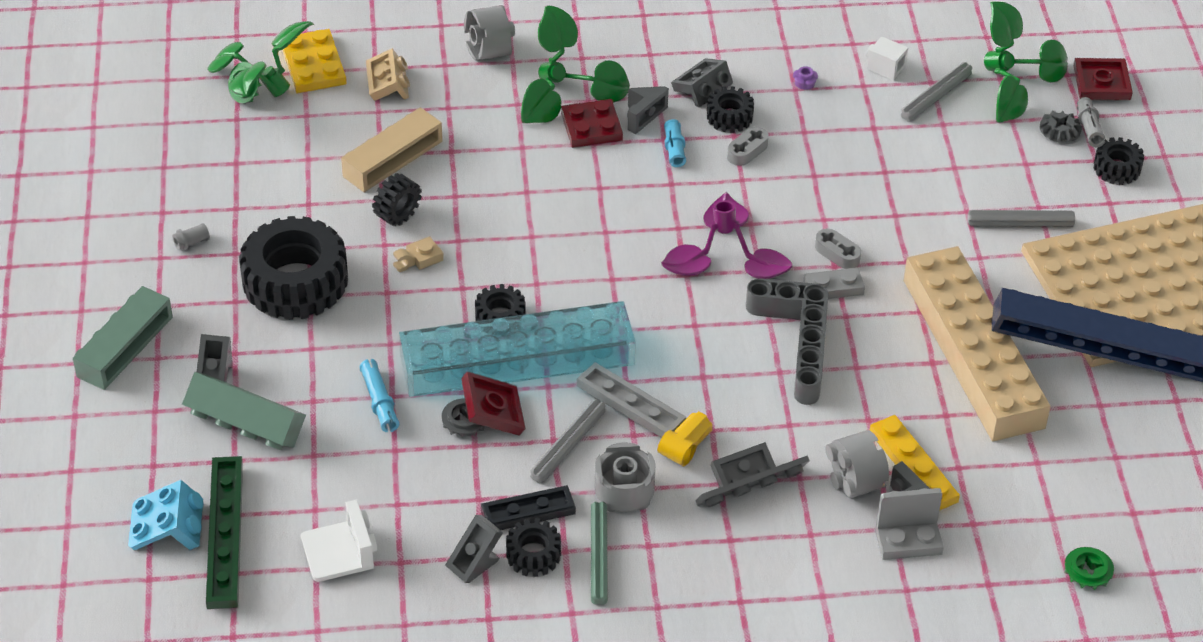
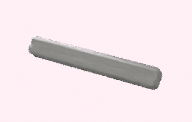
[901,62,973,121]
[968,210,1075,227]
[530,399,606,483]

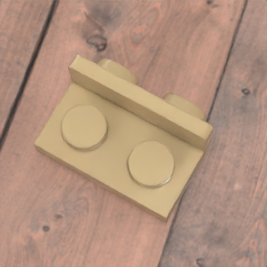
[366,48,410,101]

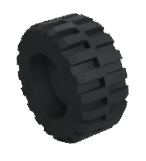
[239,216,348,320]

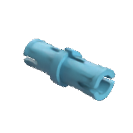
[664,119,686,167]

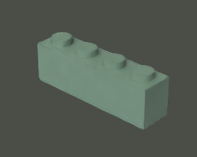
[73,286,173,390]
[182,372,306,450]

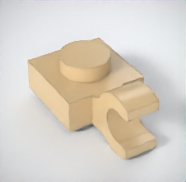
[393,236,444,272]

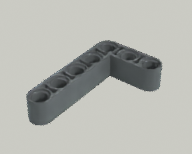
[746,278,828,405]

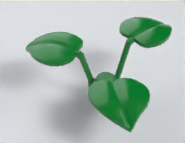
[984,1,1068,122]
[521,5,630,123]
[207,21,314,97]

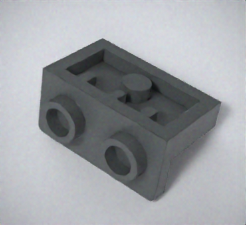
[671,58,733,107]

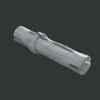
[1076,97,1105,148]

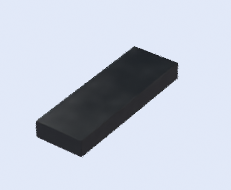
[481,485,576,530]

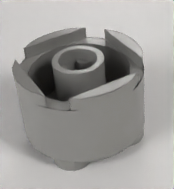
[464,5,515,60]
[825,430,889,498]
[595,442,656,512]

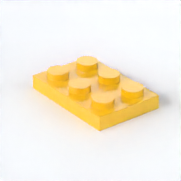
[283,28,347,94]

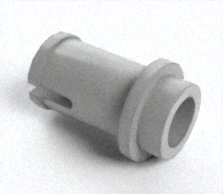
[172,223,210,251]

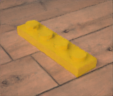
[870,415,960,511]

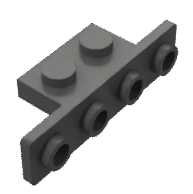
[695,442,810,507]

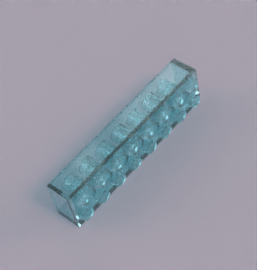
[399,301,636,397]

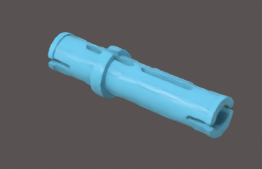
[359,359,400,432]

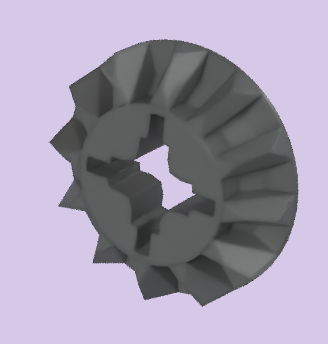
[1040,110,1082,143]
[441,398,485,438]

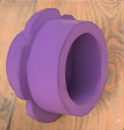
[793,66,818,90]

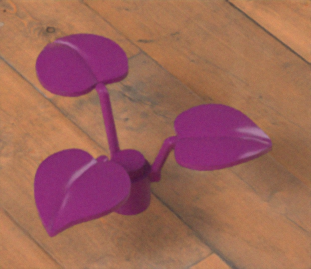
[661,192,793,279]

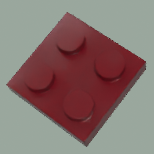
[1073,58,1133,100]
[561,99,623,148]
[461,371,526,436]

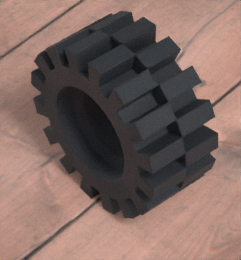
[707,86,754,133]
[1093,137,1144,185]
[372,173,422,226]
[475,284,526,336]
[506,518,561,577]

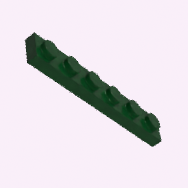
[206,456,243,609]

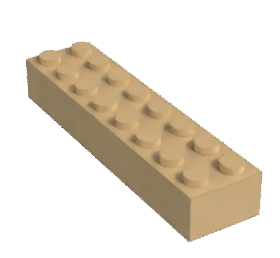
[903,246,1051,442]

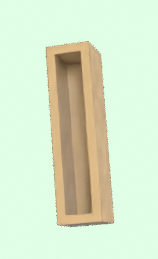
[341,107,443,192]

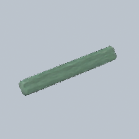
[591,501,608,605]

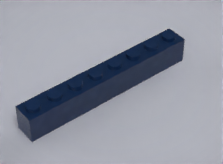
[992,288,1203,382]

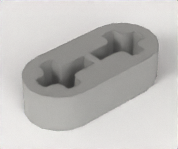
[727,127,769,166]
[815,229,861,269]

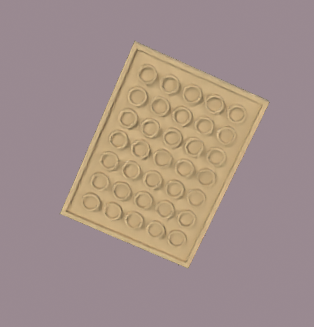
[1021,204,1203,367]

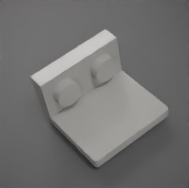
[875,488,944,560]

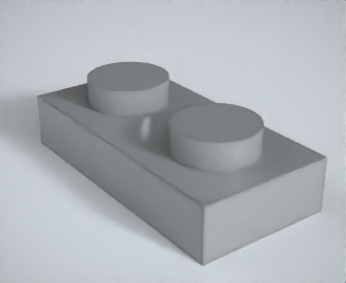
[804,268,865,299]

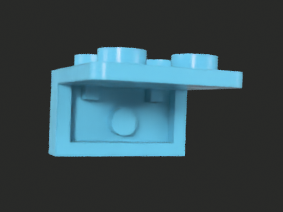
[128,480,204,550]

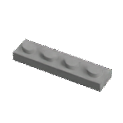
[577,362,686,438]

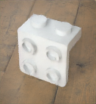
[301,499,377,582]

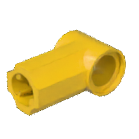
[657,411,713,467]

